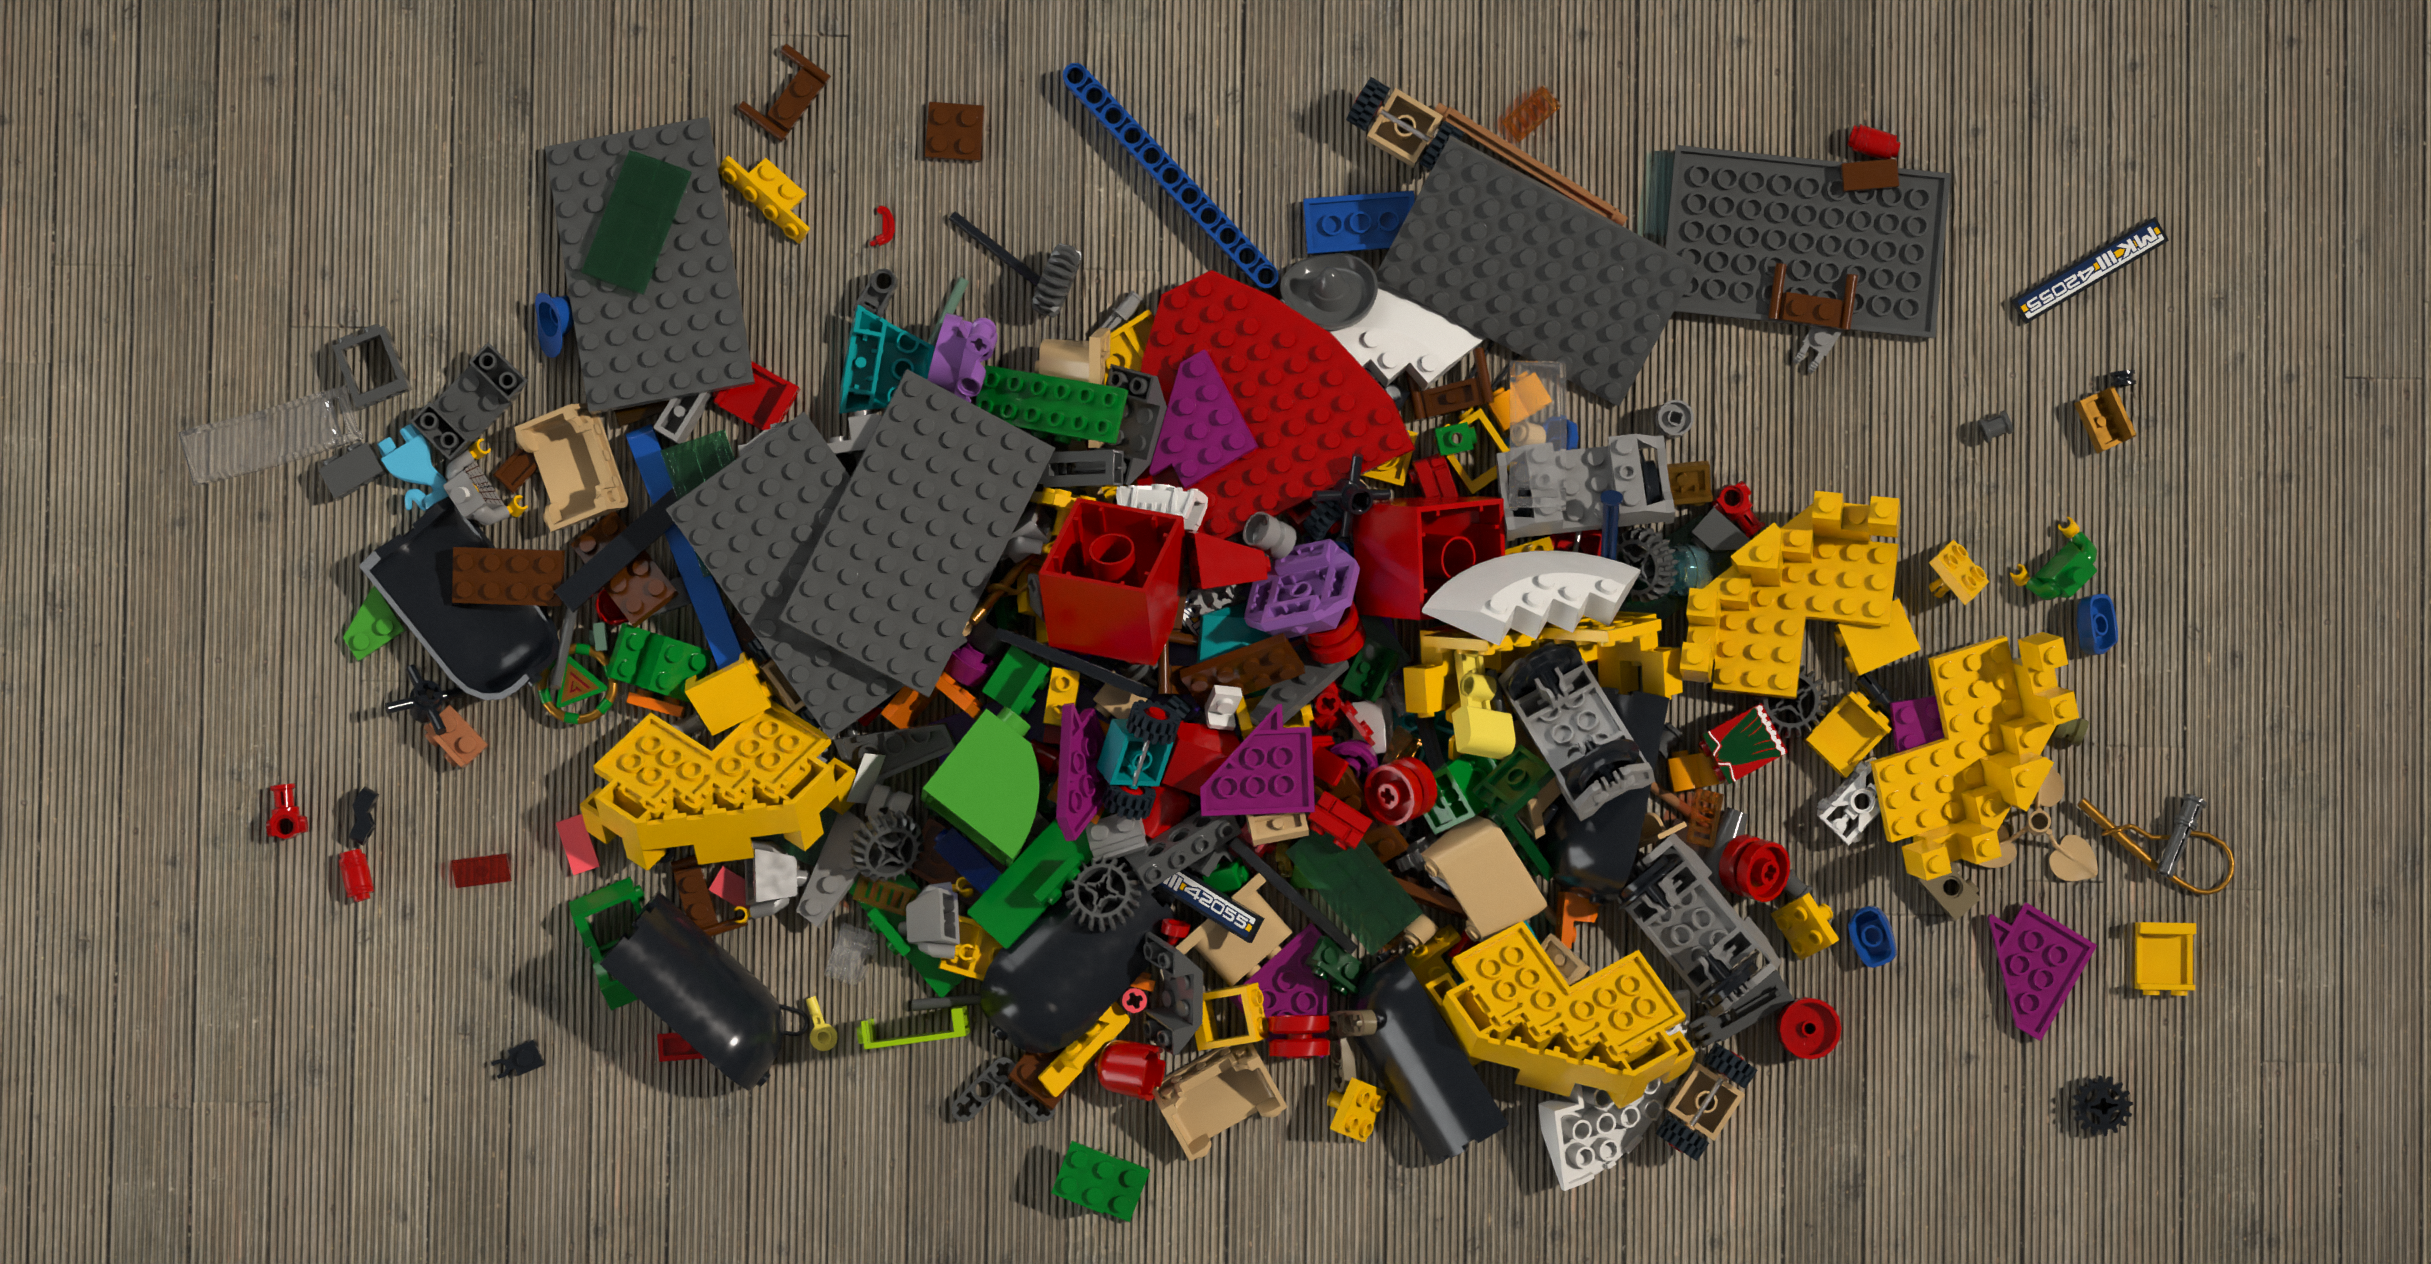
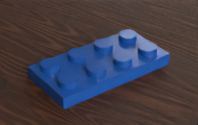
[1303,191,1415,255]

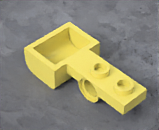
[1452,650,1515,760]

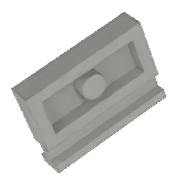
[1085,813,1149,864]

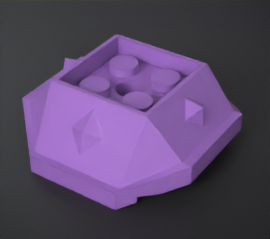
[1244,539,1360,638]

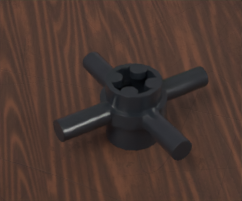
[1312,453,1391,537]
[385,664,467,735]

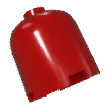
[1142,782,1191,839]
[1094,1040,1166,1101]

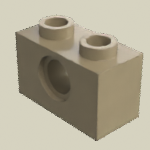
[1915,861,1981,921]

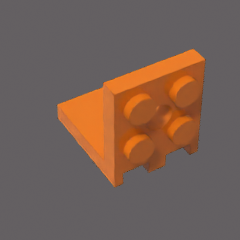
[881,671,983,729]

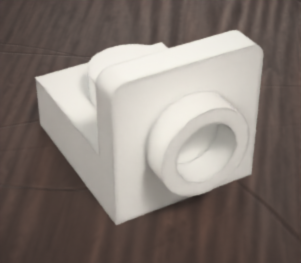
[1204,685,1242,730]

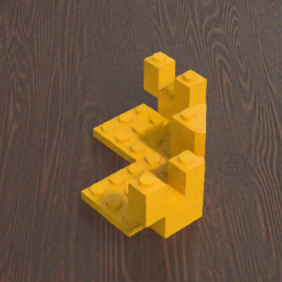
[1680,491,1901,700]
[1403,611,1683,718]
[1870,632,2079,881]
[579,700,856,871]
[1424,921,1696,1109]

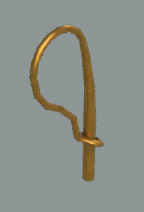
[968,535,1057,626]
[2077,797,2235,895]

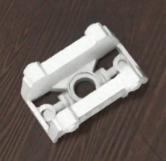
[1116,484,1208,532]
[1817,757,1881,846]

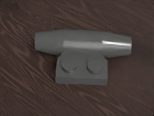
[1661,807,1748,896]

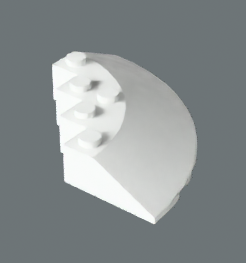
[1280,282,1486,391]
[1422,551,1641,646]
[1538,989,1691,1191]

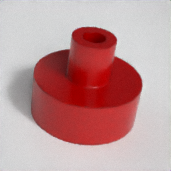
[1161,919,1190,946]

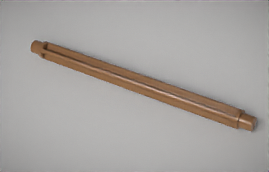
[1434,102,1628,226]

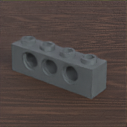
[1124,810,1242,891]

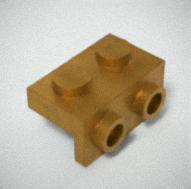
[2074,386,2136,454]
[1667,460,1713,508]

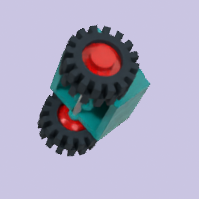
[1096,700,1181,820]

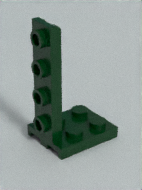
[1472,744,1556,881]

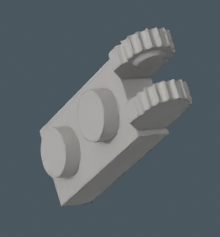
[1792,327,1843,374]

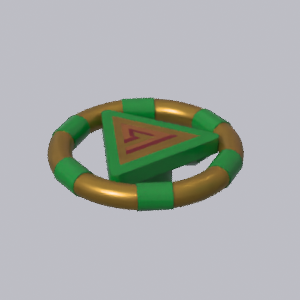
[537,643,618,725]

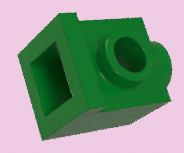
[1434,422,1477,458]
[1202,857,1250,894]

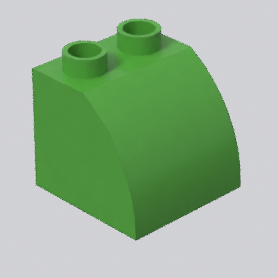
[921,706,1039,868]

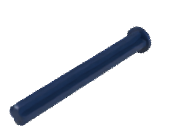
[1600,490,1623,561]

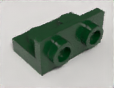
[1304,936,1366,996]

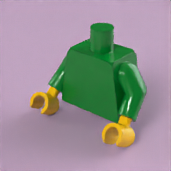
[2010,517,2097,600]

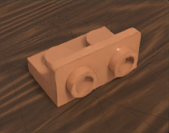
[423,705,489,768]

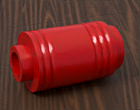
[1847,124,1901,160]
[338,849,375,902]

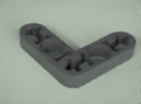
[951,1057,1056,1122]

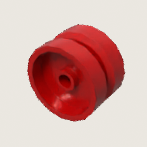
[1301,601,1367,664]
[1364,757,1437,826]
[1719,834,1790,902]
[1775,997,1841,1060]
[1268,1015,1330,1059]

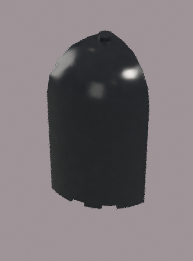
[359,496,559,700]
[1539,687,1670,906]
[981,858,1182,1053]
[600,890,785,1091]
[1348,949,1509,1165]

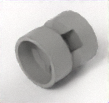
[1655,400,1694,439]
[1243,511,1296,560]
[864,783,914,818]

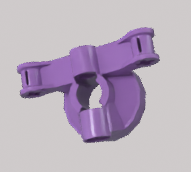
[927,312,998,404]

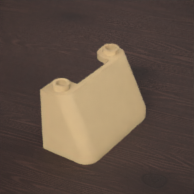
[514,403,628,532]
[1421,815,1547,942]
[1152,1042,1288,1162]

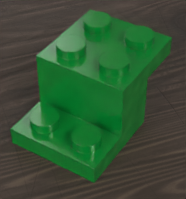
[605,623,712,703]
[982,645,1051,716]
[1424,753,1502,834]
[1051,1140,1150,1222]

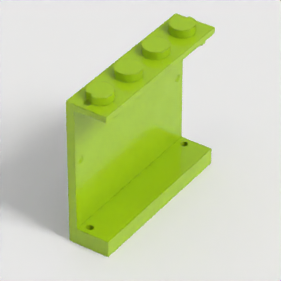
[857,1005,971,1050]

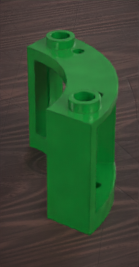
[568,877,646,1011]

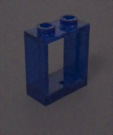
[933,827,1003,894]

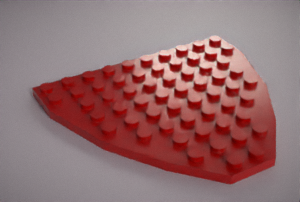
[1137,270,1415,560]

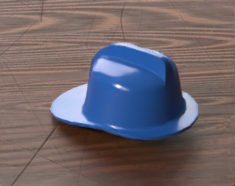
[535,292,574,358]

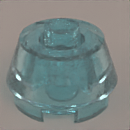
[1669,542,1713,598]

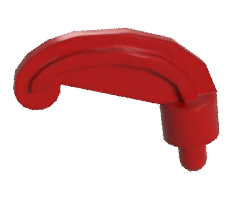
[869,206,895,246]

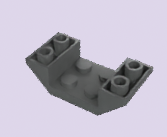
[410,342,528,461]
[1089,364,1167,485]
[1143,932,1203,1056]

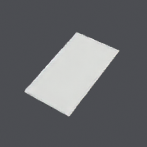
[846,753,886,804]

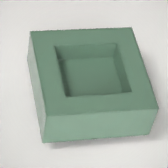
[589,622,610,652]

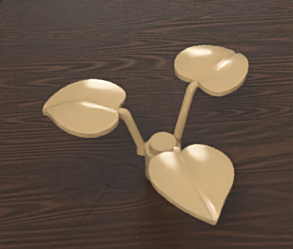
[1977,757,2098,882]

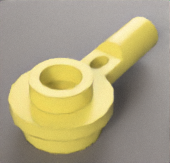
[805,996,838,1051]

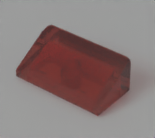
[451,853,512,888]

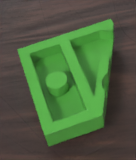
[343,586,406,661]

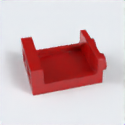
[712,361,801,431]

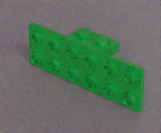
[975,365,1128,445]
[967,811,1109,949]
[849,873,967,998]

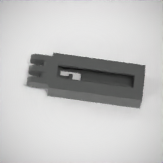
[1037,449,1124,489]
[1689,970,1794,1048]

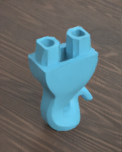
[377,423,449,512]

